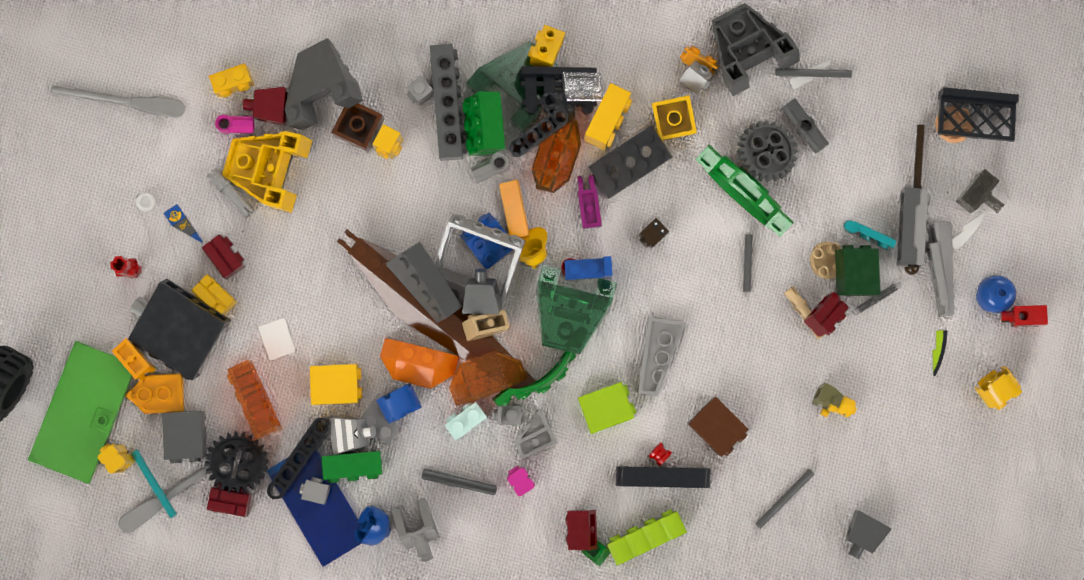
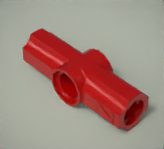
[110,256,142,278]

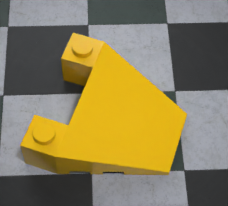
[222,131,313,213]

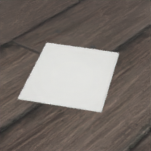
[258,318,296,361]

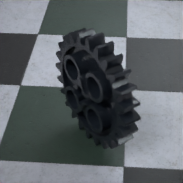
[204,431,269,494]

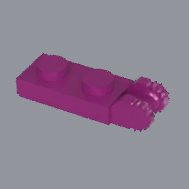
[577,174,602,229]

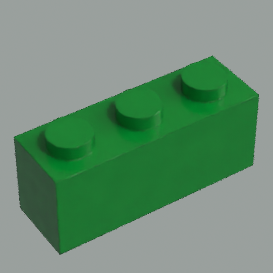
[322,451,383,483]

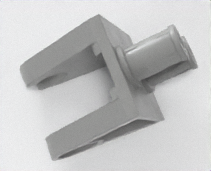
[392,497,439,562]

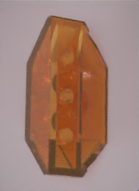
[531,117,581,193]
[449,350,528,405]

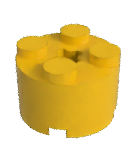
[974,366,1022,410]

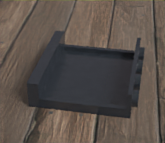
[128,278,231,381]

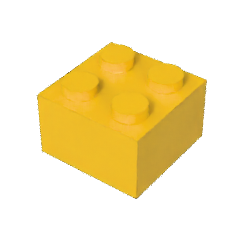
[652,95,697,141]

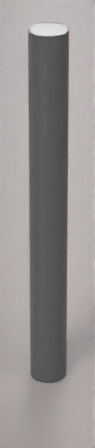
[775,68,852,78]
[755,469,815,529]

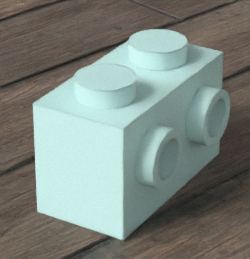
[445,401,488,441]

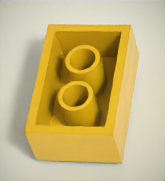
[584,83,632,151]

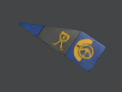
[164,204,203,243]

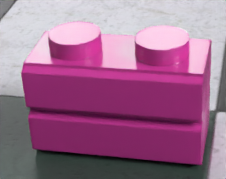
[507,465,535,496]

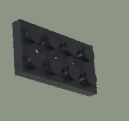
[589,125,673,199]

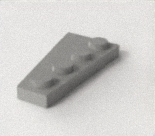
[638,317,687,396]

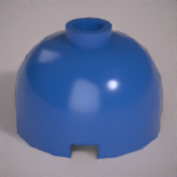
[976,275,1016,313]
[355,505,391,546]

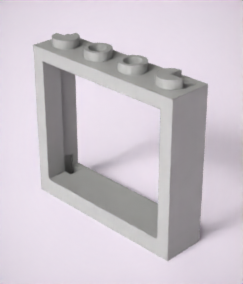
[435,214,525,306]

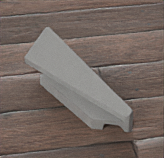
[926,222,954,318]

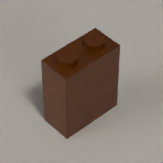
[687,396,749,457]

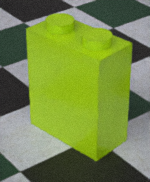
[578,382,637,434]

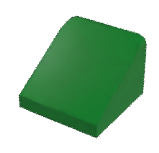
[582,540,611,566]

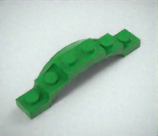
[695,145,794,237]
[492,326,589,406]

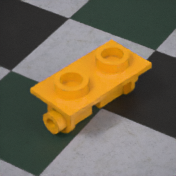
[680,46,719,78]

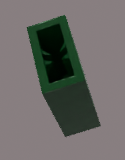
[835,245,881,296]

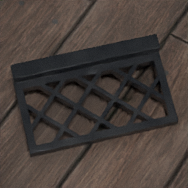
[938,87,1019,142]

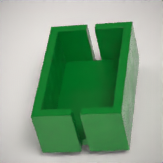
[462,91,505,156]

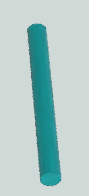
[131,450,177,519]

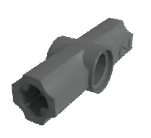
[781,98,829,154]

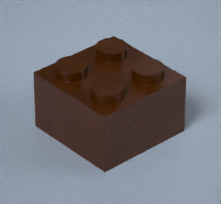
[331,103,385,152]

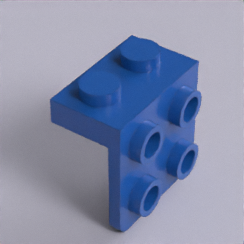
[459,212,513,269]

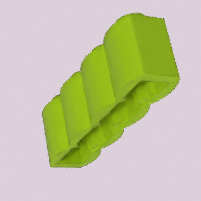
[606,509,687,566]

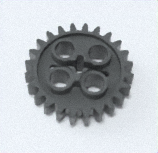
[737,120,798,182]

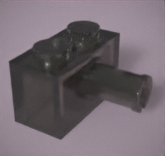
[956,169,1005,214]

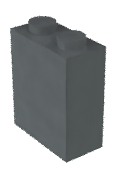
[162,411,207,463]

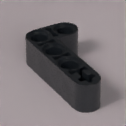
[509,90,575,157]

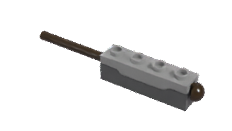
[897,125,931,275]

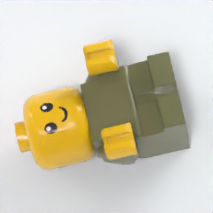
[812,383,857,417]

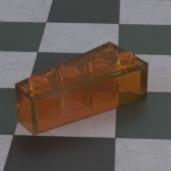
[227,359,283,440]

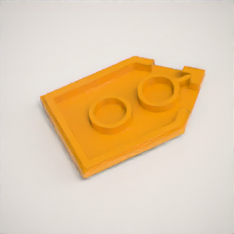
[125,373,184,414]

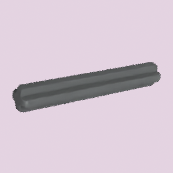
[422,469,497,496]

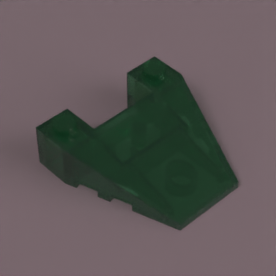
[466,41,559,133]
[536,264,617,354]

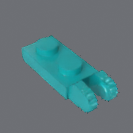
[843,220,896,250]

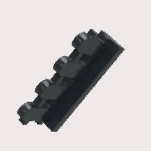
[518,66,597,115]

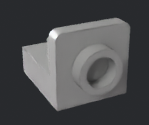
[494,405,521,425]

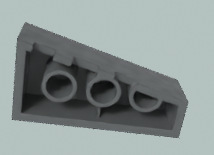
[385,242,463,323]

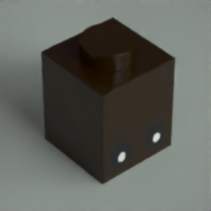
[638,218,669,249]

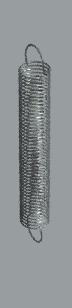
[853,282,901,315]

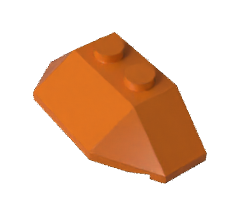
[380,338,459,389]

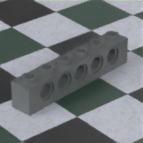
[430,44,466,161]

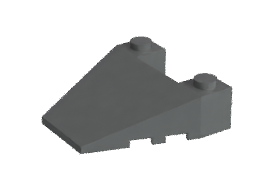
[712,3,800,96]
[285,38,363,130]

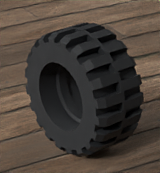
[0,345,34,422]

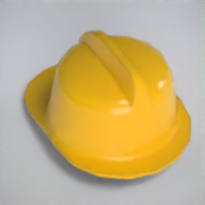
[519,227,547,269]

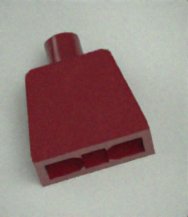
[243,87,288,126]

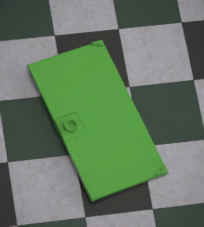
[28,341,132,484]

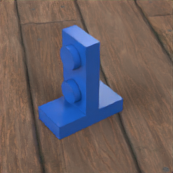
[564,256,613,280]

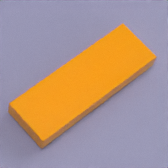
[499,180,530,238]

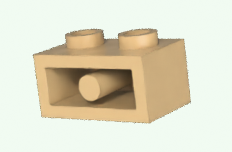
[462,310,510,341]

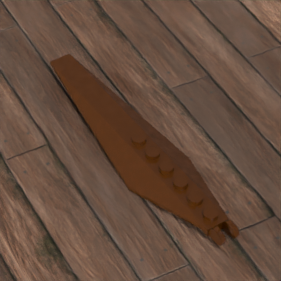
[337,229,535,389]

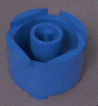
[376,383,422,424]

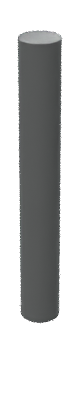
[743,234,753,292]

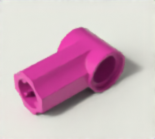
[215,115,254,135]

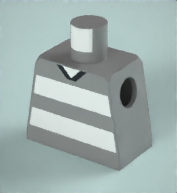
[329,417,376,455]

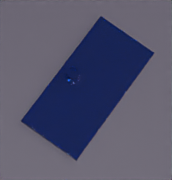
[267,443,362,567]

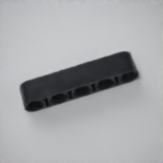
[267,418,331,499]
[616,466,711,488]

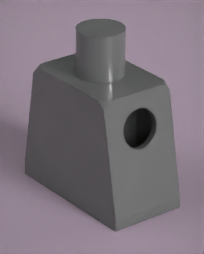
[462,269,502,314]
[846,510,892,559]

